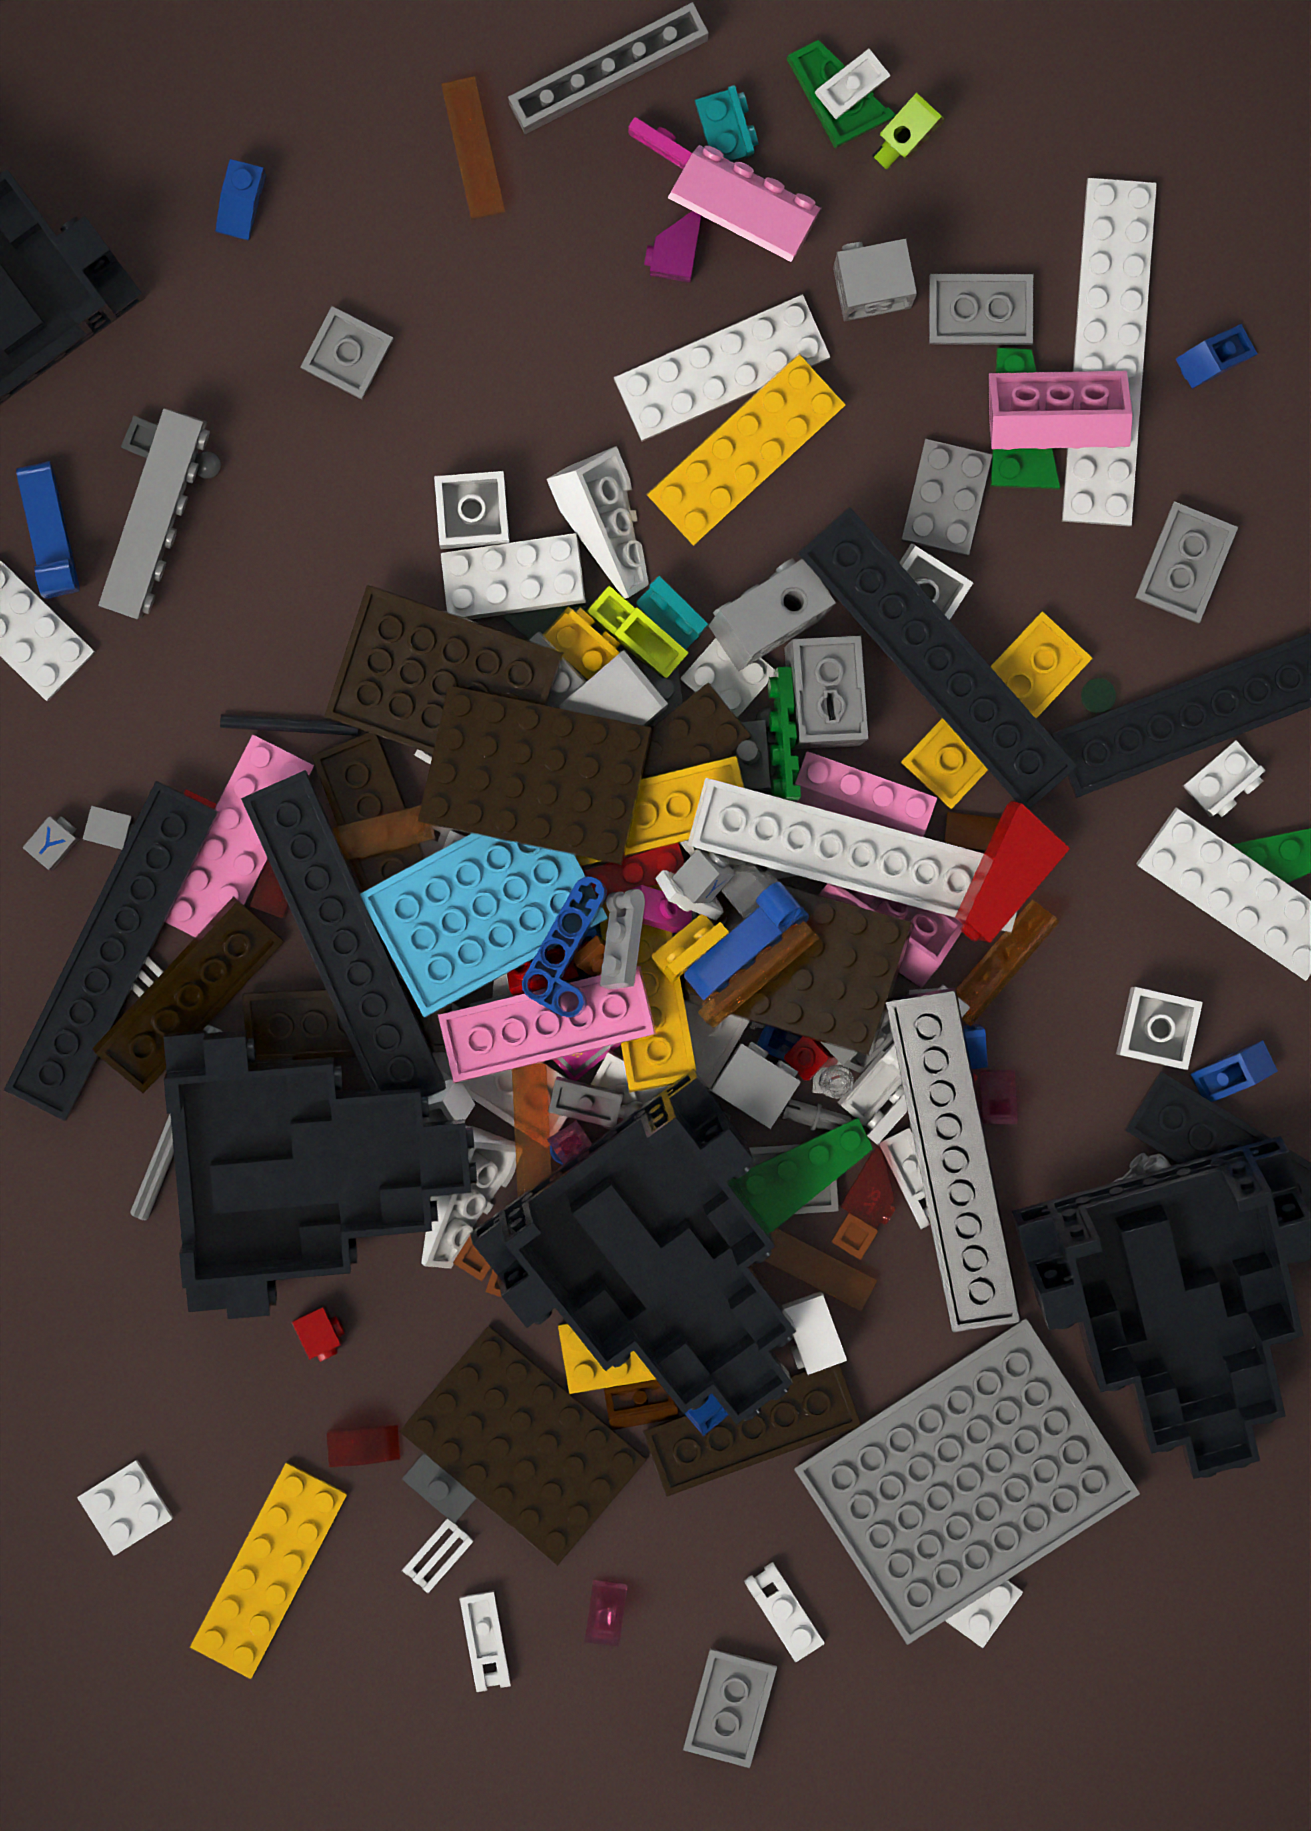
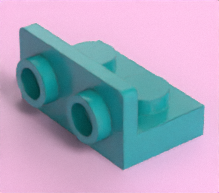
[695,85,759,162]
[636,576,708,650]

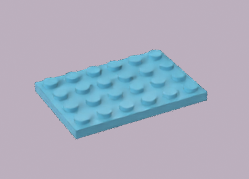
[360,833,609,1017]

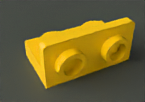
[543,606,620,680]
[651,914,729,983]

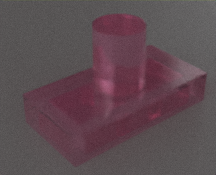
[585,1580,627,1647]

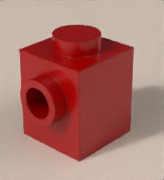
[292,1305,345,1362]

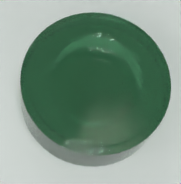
[1080,678,1116,713]

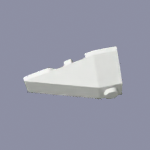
[547,446,649,599]
[421,1126,524,1269]

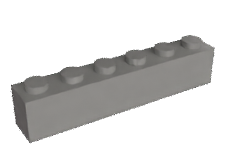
[508,2,709,135]
[98,408,210,619]

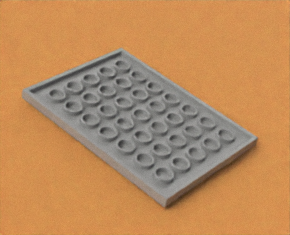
[794,1318,1140,1645]

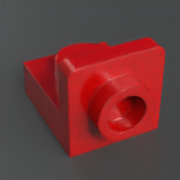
[784,1037,839,1081]

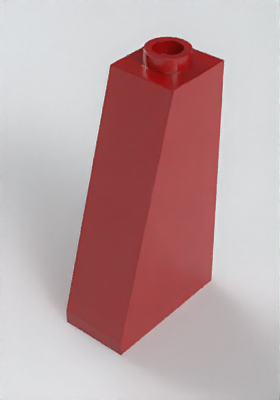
[955,801,1070,943]

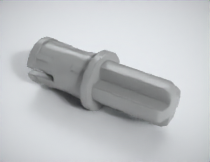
[781,1098,851,1131]

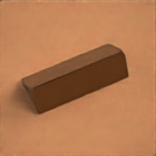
[943,812,1000,851]
[604,1379,679,1430]

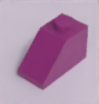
[644,211,702,283]

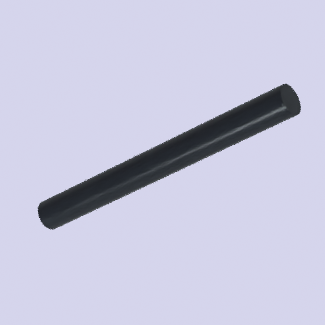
[220,714,359,736]

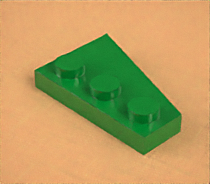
[786,40,896,149]

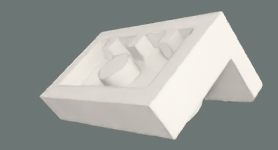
[1183,740,1266,817]

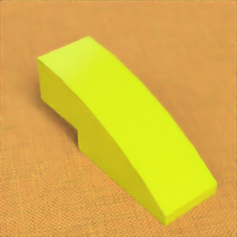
[586,586,689,678]

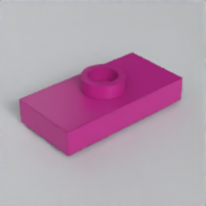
[628,117,692,169]
[633,885,692,934]

